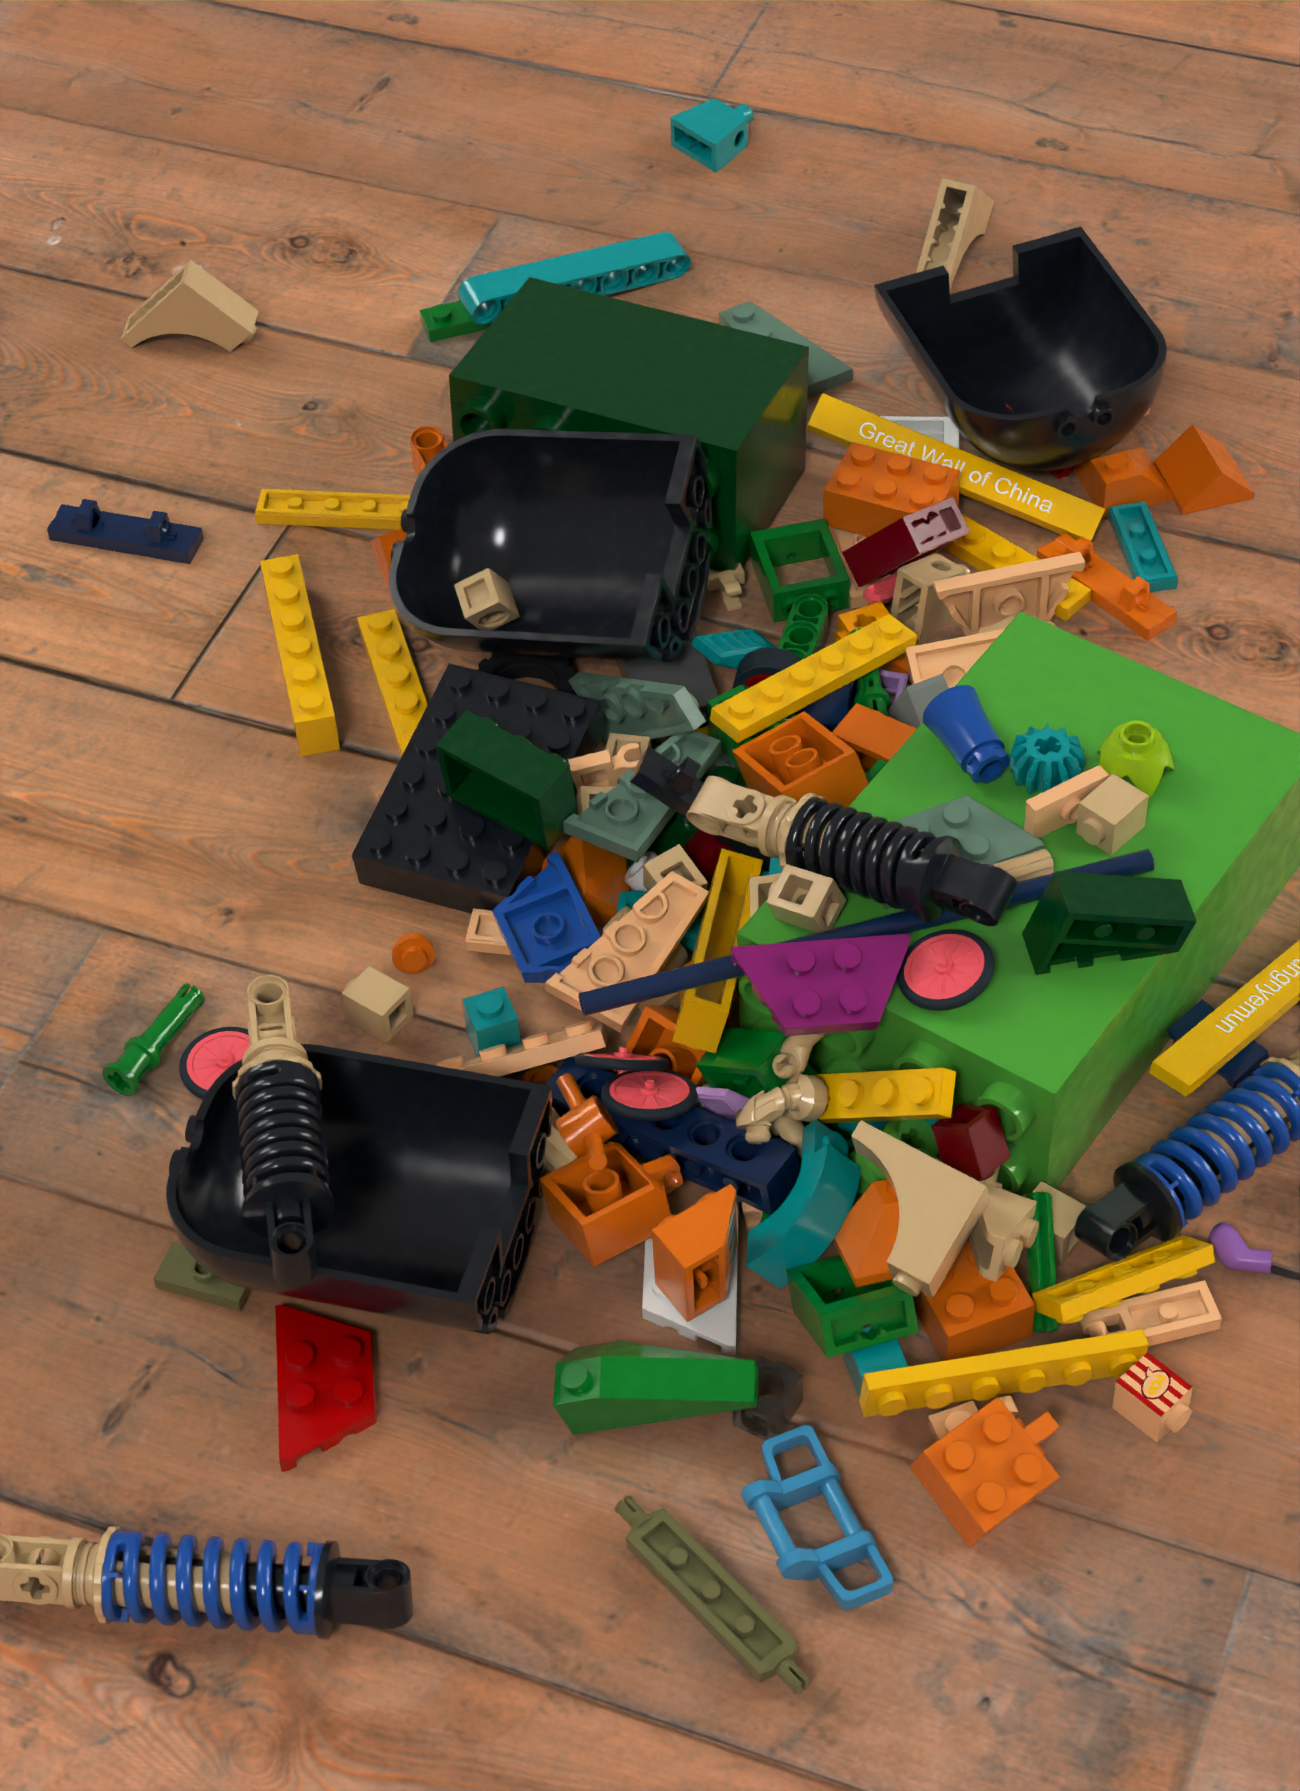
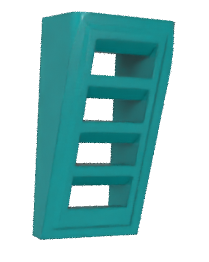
[691,629,775,669]

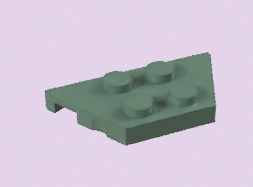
[882,795,1044,910]

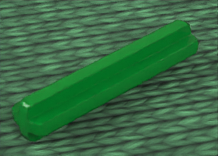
[1025,1192,1059,1333]

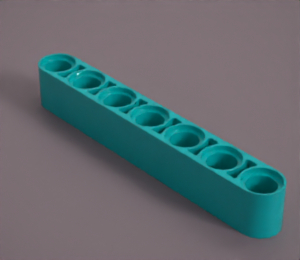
[457,232,691,324]

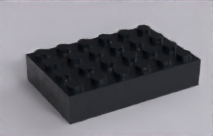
[352,663,605,914]

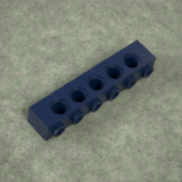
[545,1057,800,1215]

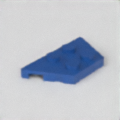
[492,851,601,983]

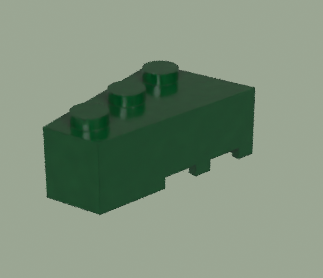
[1022,871,1197,975]

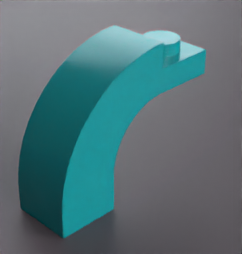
[746,1120,861,1289]

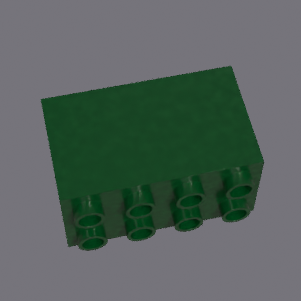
[449,277,809,572]

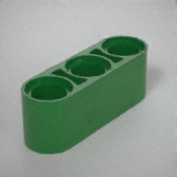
[777,594,828,660]

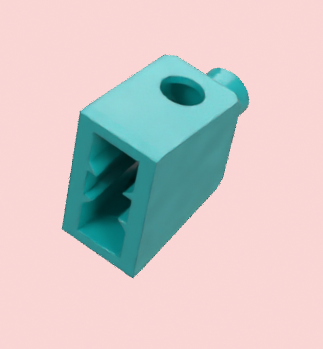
[670,99,753,173]

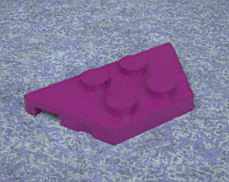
[731,933,911,1036]

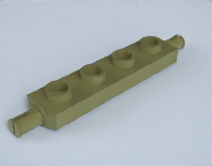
[615,1495,811,1695]

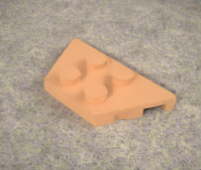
[933,552,1086,636]

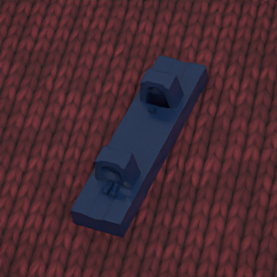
[47,499,204,564]

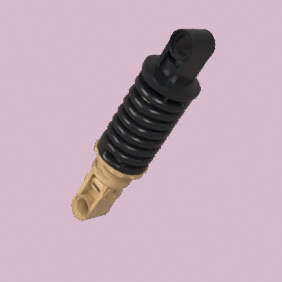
[686,776,1018,927]
[232,975,335,1288]

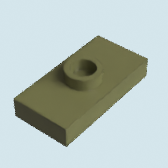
[154,1242,252,1311]

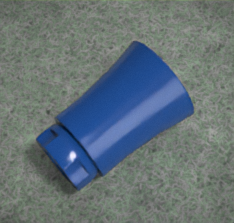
[923,685,1010,784]

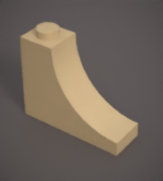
[916,178,994,290]
[121,260,259,352]
[851,1120,990,1298]

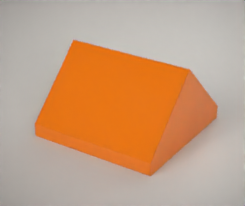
[1154,424,1254,515]
[542,836,629,925]

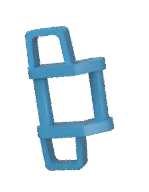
[741,1425,893,1611]

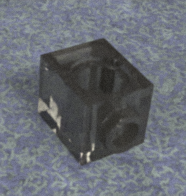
[732,1356,803,1440]

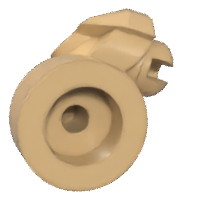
[736,1074,828,1144]

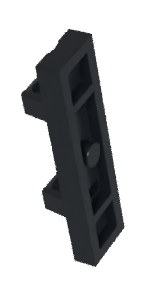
[630,747,770,871]

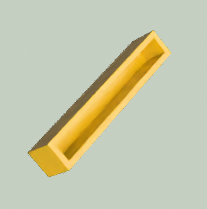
[260,554,340,757]
[672,848,763,1054]

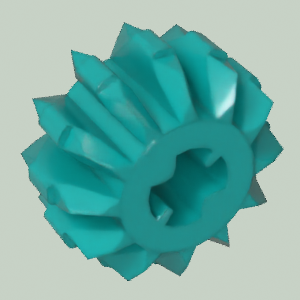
[1009,724,1085,795]

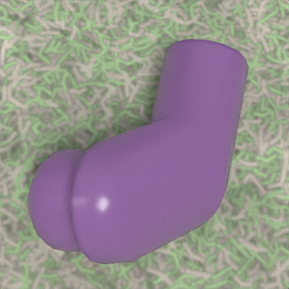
[1209,1223,1272,1274]

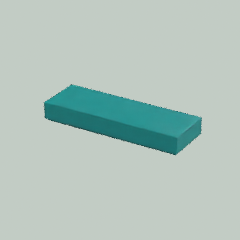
[1107,501,1178,593]

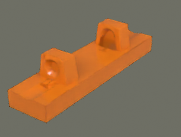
[1037,532,1177,641]

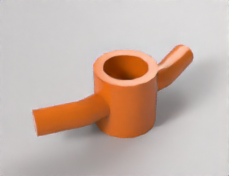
[555,1073,619,1171]

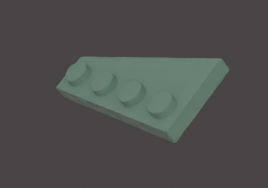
[719,301,853,397]
[568,672,706,743]
[563,730,721,862]

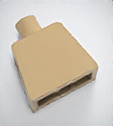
[891,554,971,645]

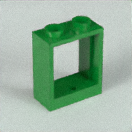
[750,518,850,623]
[786,1255,919,1358]

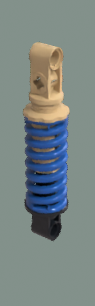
[1074,1050,1300,1262]
[0,1526,413,1639]

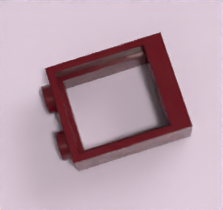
[842,497,970,588]

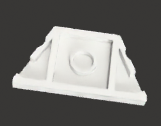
[642,1201,739,1356]

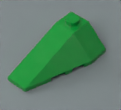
[553,1341,758,1435]

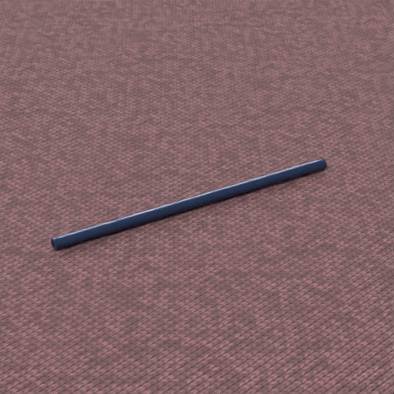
[578,849,1154,1016]

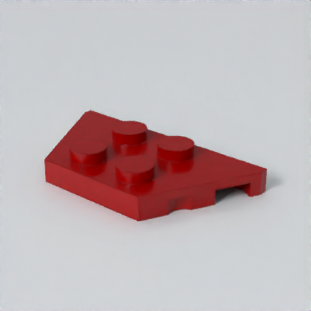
[275,1305,376,1472]

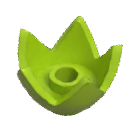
[1097,721,1175,799]

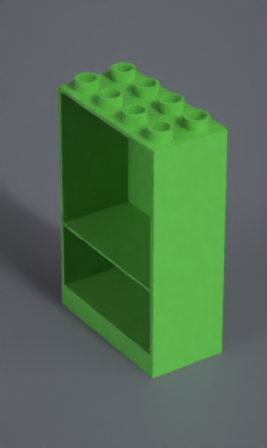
[737,611,1300,1195]

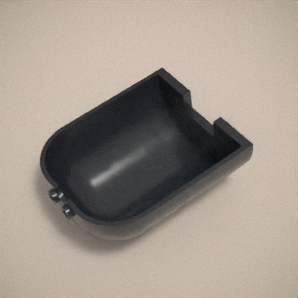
[874,227,1167,471]
[389,429,712,662]
[166,1044,552,1334]

